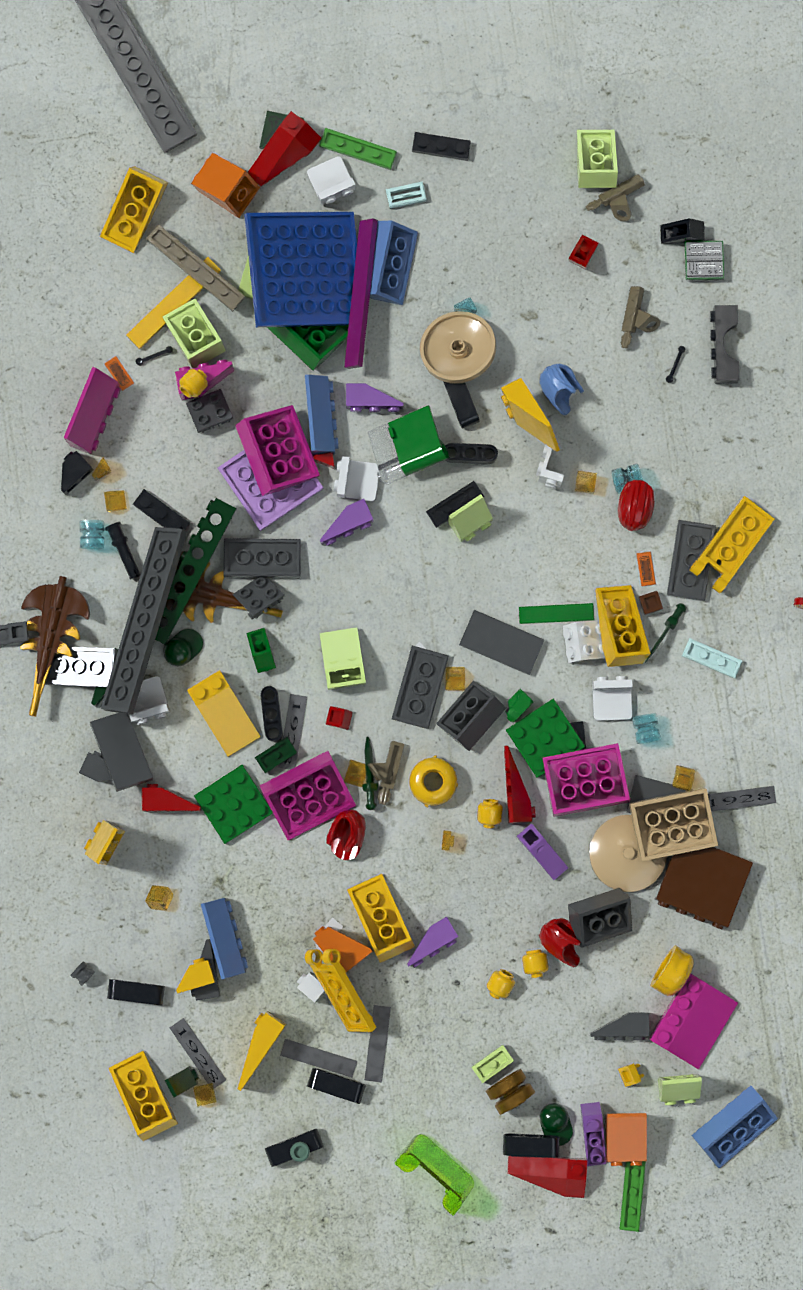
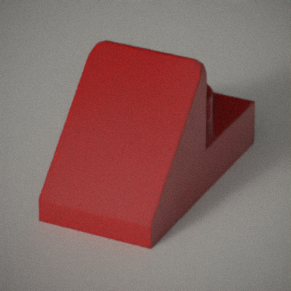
[569,235,599,270]

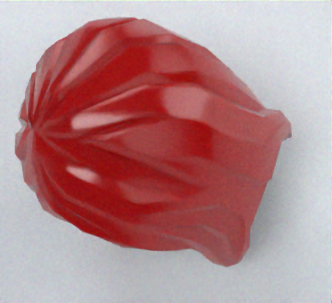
[618,480,655,531]
[326,810,366,860]
[539,918,581,968]

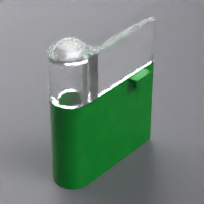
[368,405,449,485]

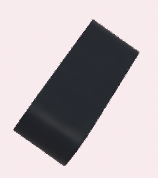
[443,381,480,429]
[445,443,498,464]
[260,686,283,742]
[107,979,165,1006]
[307,1068,366,1104]
[265,1128,324,1167]
[503,1133,560,1158]

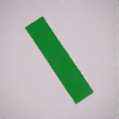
[519,603,594,624]

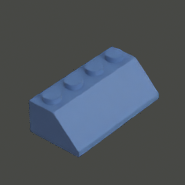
[370,220,418,305]
[305,375,339,456]
[201,898,248,980]
[692,1086,778,1168]

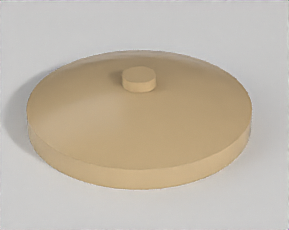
[420,311,496,383]
[589,815,667,892]

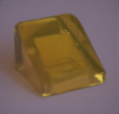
[92,457,112,480]
[104,490,127,512]
[446,667,465,690]
[344,760,366,787]
[672,765,695,791]

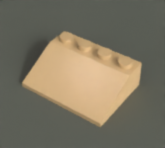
[629,788,718,861]

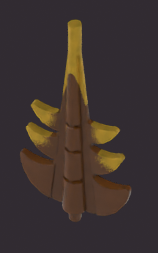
[162,551,283,623]
[20,576,90,717]

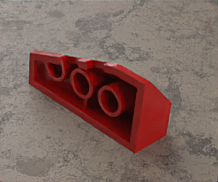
[247,111,322,187]
[504,746,536,824]
[507,1156,587,1198]

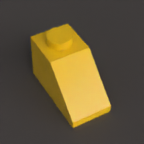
[176,957,216,994]

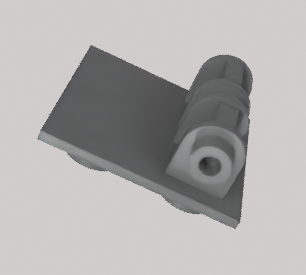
[186,389,233,433]
[232,577,285,619]

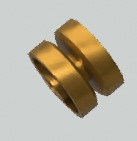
[485,1069,535,1115]

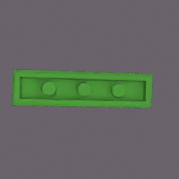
[319,128,397,170]
[619,1161,646,1232]

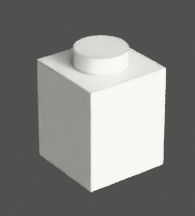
[297,972,324,1003]

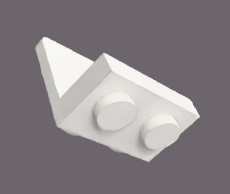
[307,156,356,205]
[536,444,564,489]
[334,456,380,502]
[563,620,605,663]
[129,676,170,725]
[592,676,632,721]

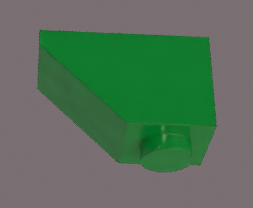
[246,628,276,673]

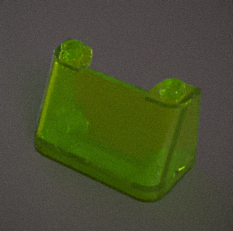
[394,1134,474,1216]

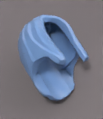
[540,364,584,415]

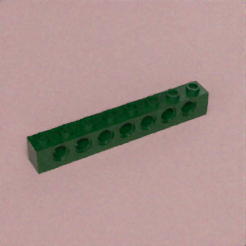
[155,498,237,645]

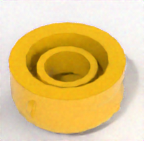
[409,755,458,808]
[650,945,694,996]

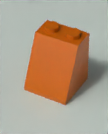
[191,153,260,218]
[313,926,373,972]
[605,1113,647,1166]

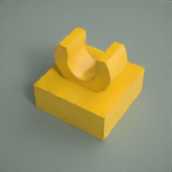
[618,1063,644,1087]

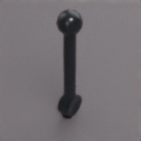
[135,346,173,366]
[666,346,686,383]

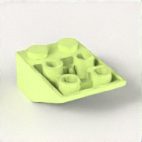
[319,627,366,690]

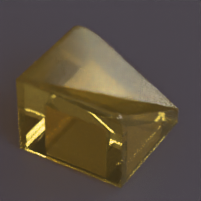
[575,471,597,494]
[145,885,173,911]

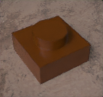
[638,591,663,615]

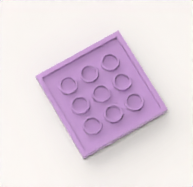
[218,450,324,531]

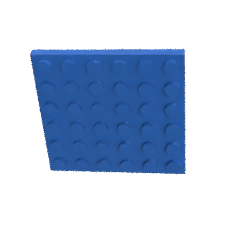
[244,212,357,328]

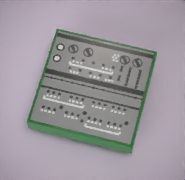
[685,241,724,280]

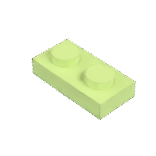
[471,1045,514,1084]

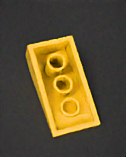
[100,166,168,253]
[501,378,560,452]
[595,585,651,667]
[187,670,261,757]
[84,820,125,865]
[347,874,415,963]
[238,1011,287,1091]
[109,1051,178,1141]

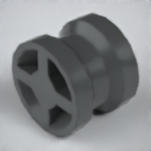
[70,961,95,986]

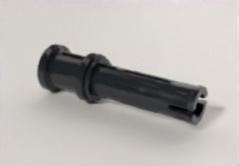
[105,521,141,580]

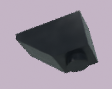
[660,218,705,244]
[61,451,94,495]

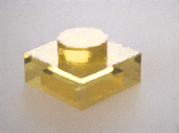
[441,830,455,851]
[193,1083,217,1107]

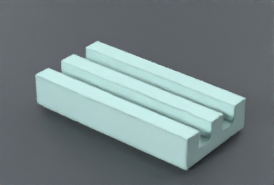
[386,181,427,209]

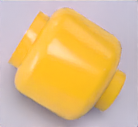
[179,369,208,398]
[477,799,503,828]
[522,949,549,978]
[487,969,515,999]

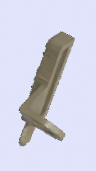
[586,174,645,221]
[620,286,661,348]
[367,741,404,805]

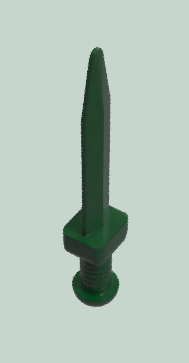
[645,603,686,663]
[362,736,378,810]

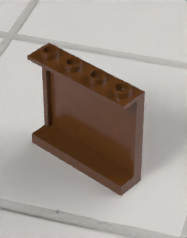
[655,847,753,930]

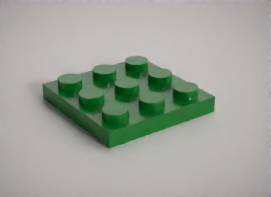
[506,698,585,778]
[194,765,273,844]

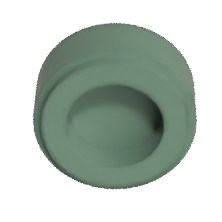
[290,1142,310,1162]

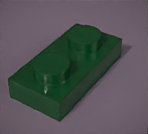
[255,737,298,774]

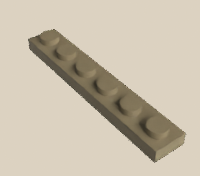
[146,224,245,312]

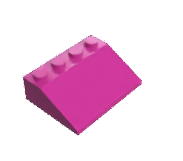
[64,367,121,455]
[235,405,320,496]
[542,743,630,817]
[259,751,356,840]
[649,974,738,1070]

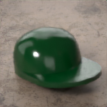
[163,629,203,667]
[539,1103,573,1146]

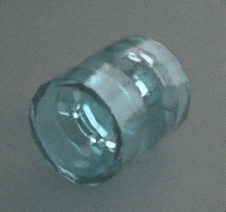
[611,464,643,494]
[79,520,105,549]
[632,713,661,744]

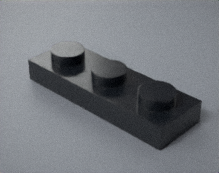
[412,132,471,161]
[426,481,484,528]
[133,489,190,530]

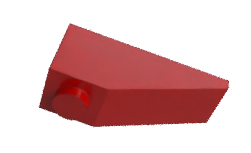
[142,784,201,811]

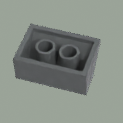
[436,680,506,751]
[568,888,633,948]

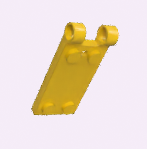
[689,496,775,594]
[305,949,377,1032]

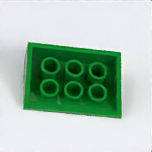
[267,325,349,371]

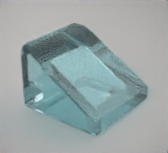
[454,297,477,313]

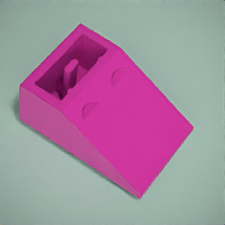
[175,360,234,400]

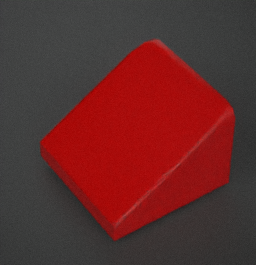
[313,452,335,469]
[326,706,353,730]

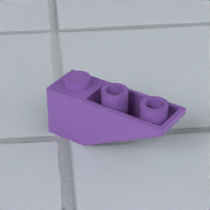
[346,383,403,412]
[320,499,374,546]
[516,824,568,880]
[407,917,458,967]
[580,1102,606,1166]

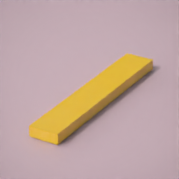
[126,257,221,349]

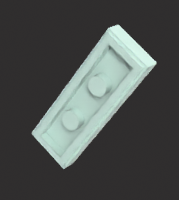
[682,638,742,679]

